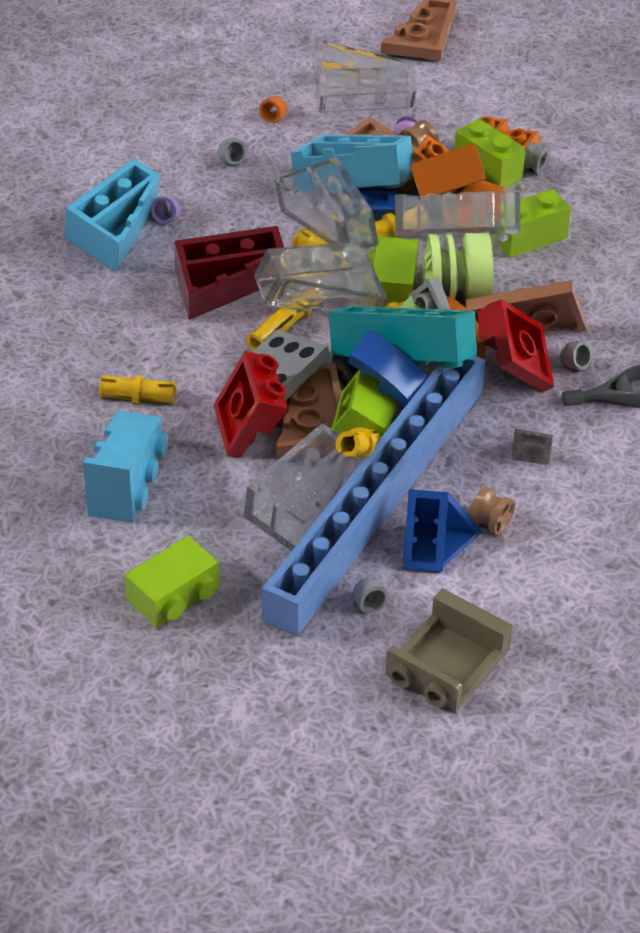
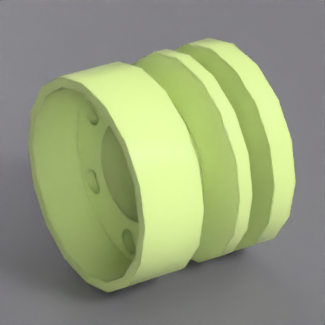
[422,233,494,305]

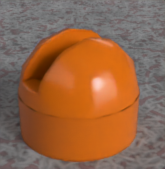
[259,96,288,124]

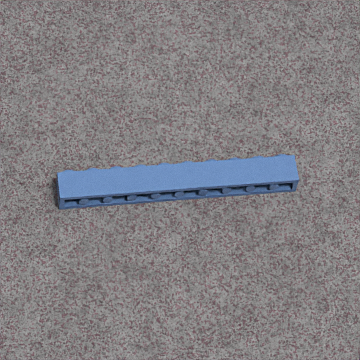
[262,356,486,637]

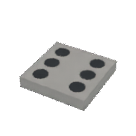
[229,329,331,400]

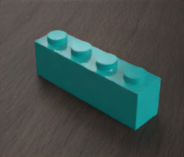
[328,306,477,368]

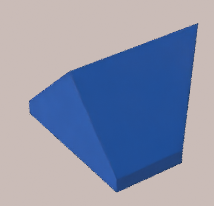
[403,489,483,572]

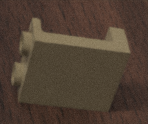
[385,588,512,714]

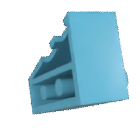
[291,134,414,191]
[64,158,160,271]
[83,410,168,523]

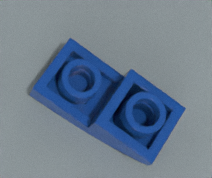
[348,329,428,405]

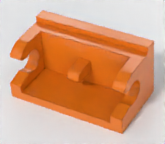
[410,143,487,200]

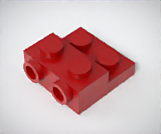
[477,299,554,392]
[213,351,287,458]

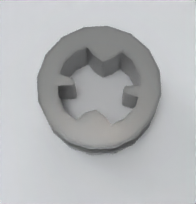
[524,142,549,175]

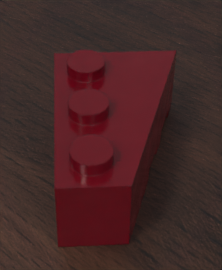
[174,226,286,320]

